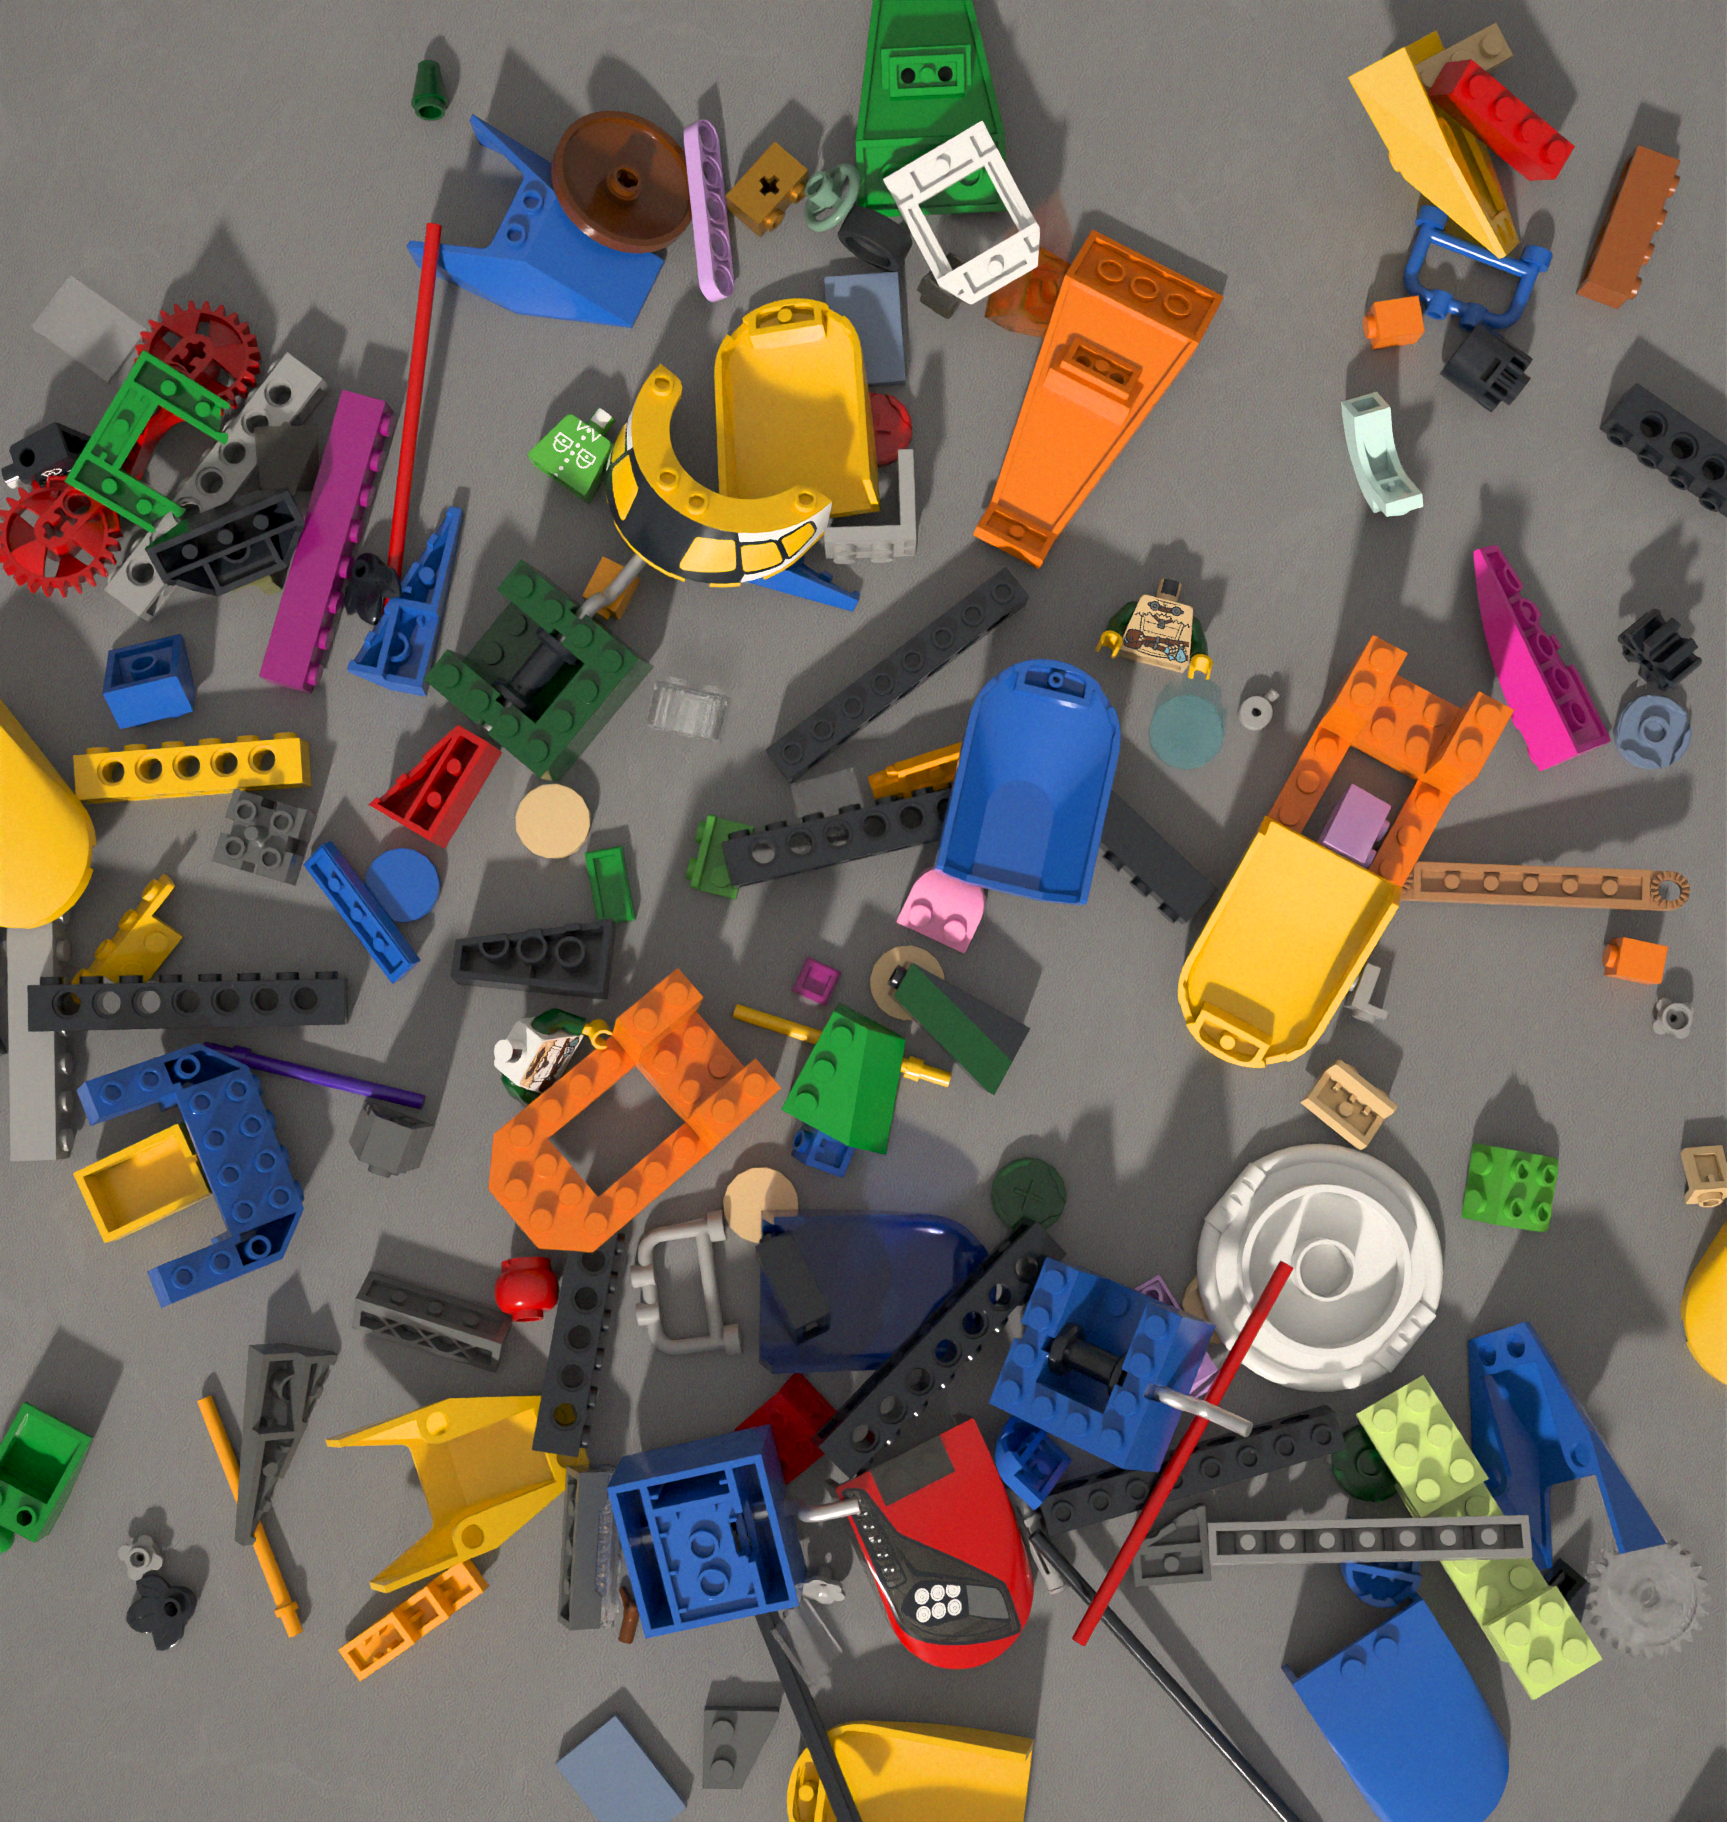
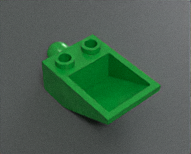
[0,1401,94,1554]

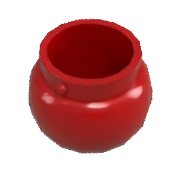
[494,1257,560,1322]

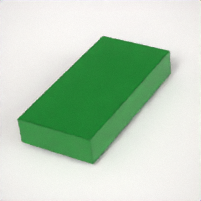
[584,846,636,924]

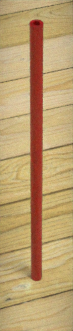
[381,223,442,617]
[1072,1260,1294,1646]

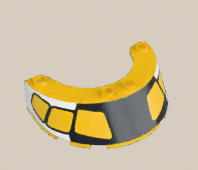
[605,363,832,587]

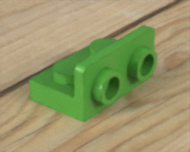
[686,814,755,900]

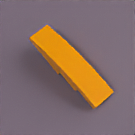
[338,1559,489,1681]

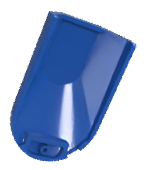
[933,659,1121,906]

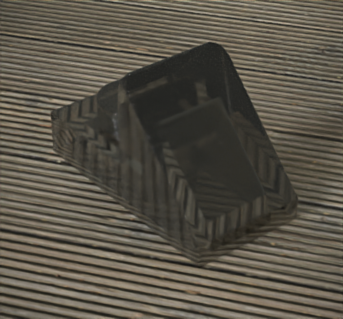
[917,252,966,319]

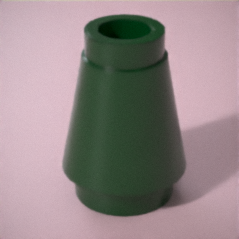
[411,60,449,121]

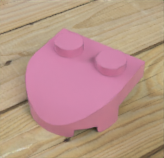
[897,866,987,954]

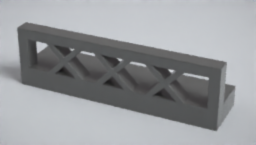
[352,1271,513,1373]

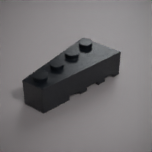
[451,918,616,1000]

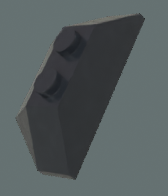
[145,488,305,597]

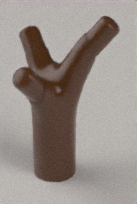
[618,1586,640,1644]

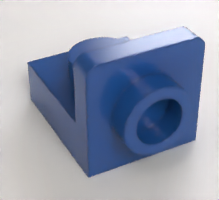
[791,1122,855,1178]

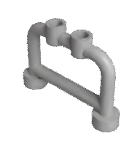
[630,1210,743,1356]

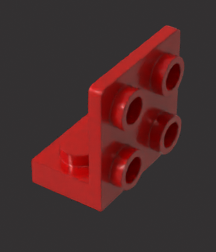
[734,1369,836,1485]

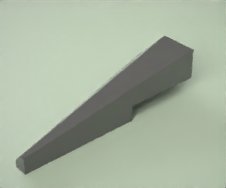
[235,1343,337,1546]

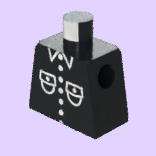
[1,422,91,488]

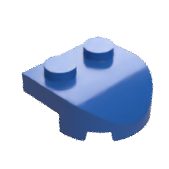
[995,1415,1072,1510]
[1340,1517,1422,1608]

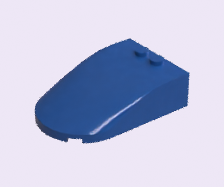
[1281,1592,1509,1822]

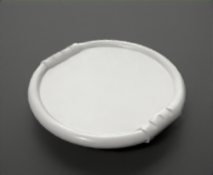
[1197,1144,1443,1392]

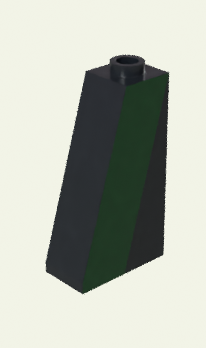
[888,961,1030,1095]

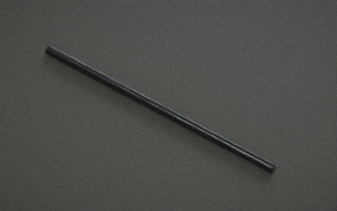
[1028,1529,1302,1822]

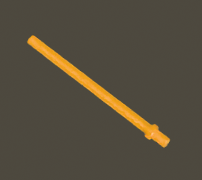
[197,1395,303,1638]

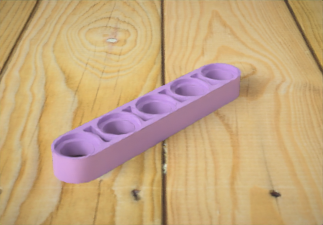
[684,119,734,302]

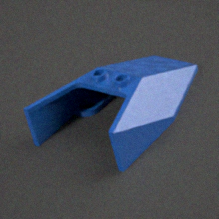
[406,114,664,328]
[1468,1321,1667,1570]

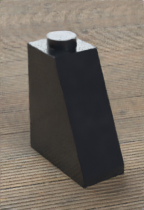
[755,1230,831,1346]

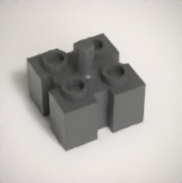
[212,788,318,886]

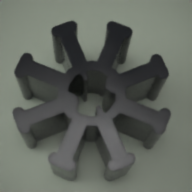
[1618,608,1702,692]

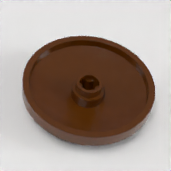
[551,111,692,254]

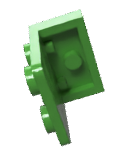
[1461,1143,1559,1232]

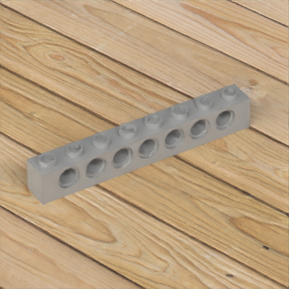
[104,352,331,623]
[1208,1515,1533,1565]

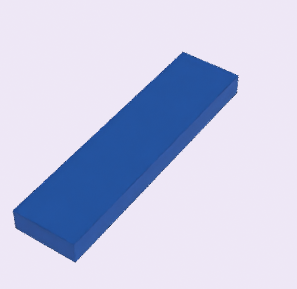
[303,841,421,984]

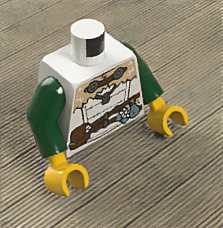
[494,1008,613,1106]

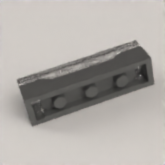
[557,1464,622,1631]

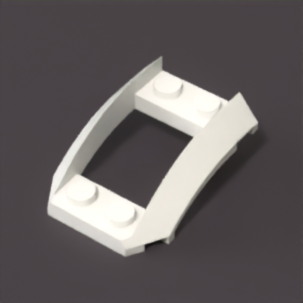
[883,121,1040,305]

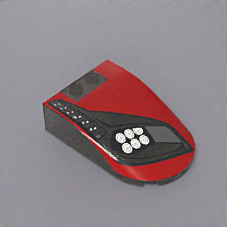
[824,1412,1034,1669]

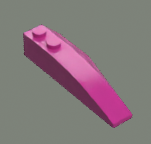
[1473,545,1611,772]

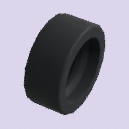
[838,206,912,271]

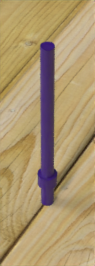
[203,1041,426,1110]

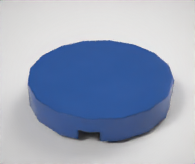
[364,848,441,923]

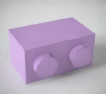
[1317,784,1391,869]

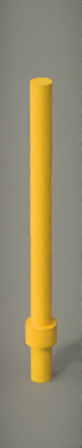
[733,1004,952,1087]

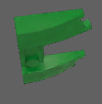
[64,349,230,533]

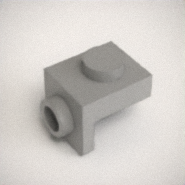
[1344,963,1389,1024]

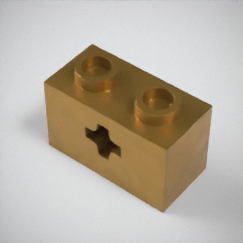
[725,141,809,238]

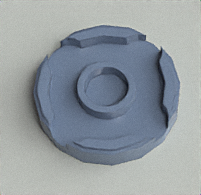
[1613,694,1692,770]

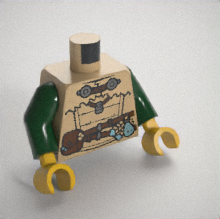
[1095,579,1213,680]

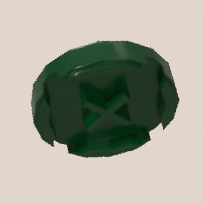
[990,1157,1067,1230]

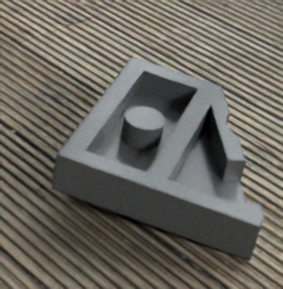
[1132,1503,1212,1587]
[702,1706,779,1789]

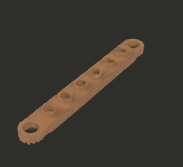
[1400,862,1691,911]

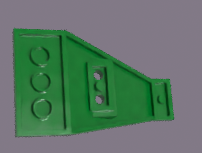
[855,0,1007,217]

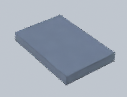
[824,272,905,387]
[555,1712,688,1822]

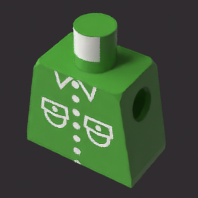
[527,408,616,505]

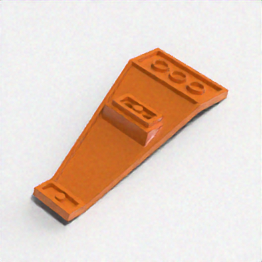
[973,229,1224,569]

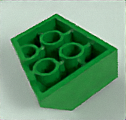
[781,1002,906,1155]

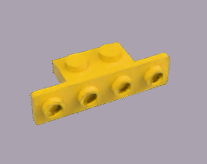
[71,874,183,1005]

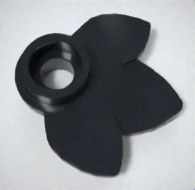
[344,553,402,625]
[126,1574,197,1651]

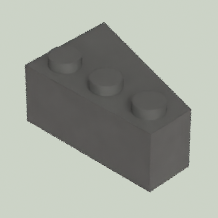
[349,1100,435,1178]

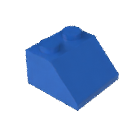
[102,634,195,729]

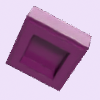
[792,957,842,1006]

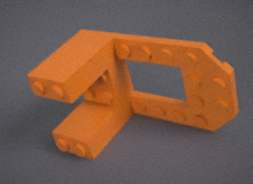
[1267,635,1514,887]
[488,968,781,1253]

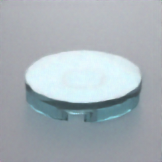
[1148,695,1225,770]

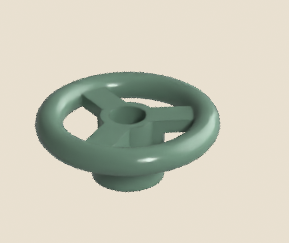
[804,163,861,232]

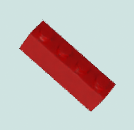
[1427,59,1575,181]

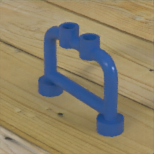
[1403,205,1553,332]

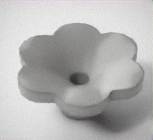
[801,1567,845,1604]

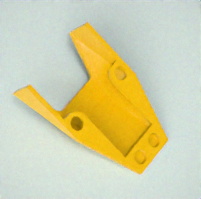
[1348,30,1520,259]
[325,1396,590,1593]

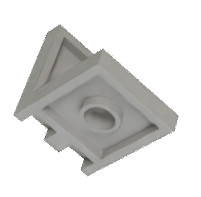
[824,449,916,564]

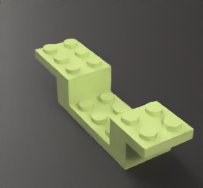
[1356,1375,1602,1700]

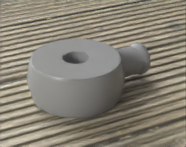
[1238,688,1279,731]

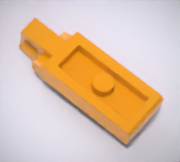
[868,742,962,800]

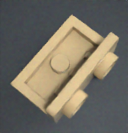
[1301,1059,1398,1151]

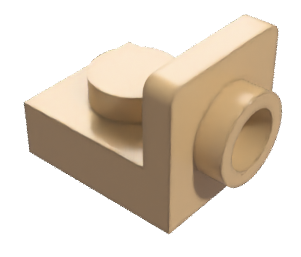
[1680,1145,1727,1207]

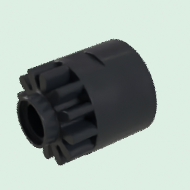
[1439,320,1533,412]

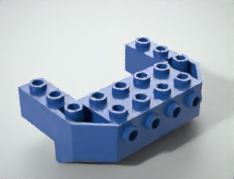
[77,1043,304,1308]

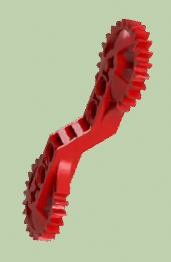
[0,300,261,598]

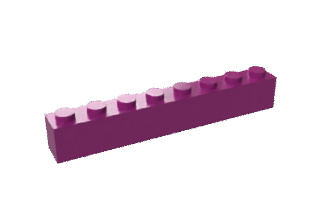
[259,389,395,694]

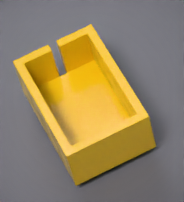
[73,1123,213,1243]

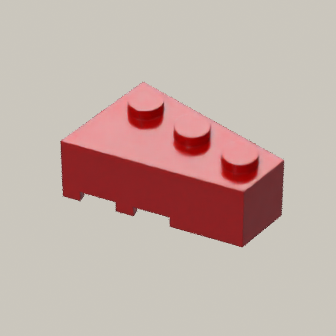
[368,725,503,849]

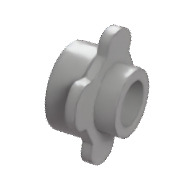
[1652,998,1694,1039]
[118,1534,164,1580]

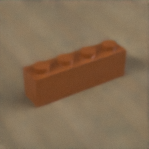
[1576,145,1681,309]

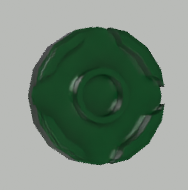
[1331,1424,1397,1502]

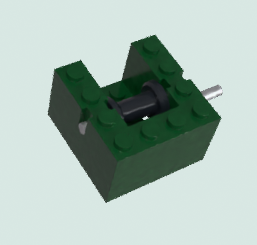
[423,553,654,781]

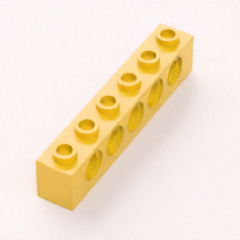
[73,732,312,804]

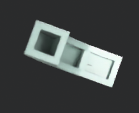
[1341,392,1423,517]

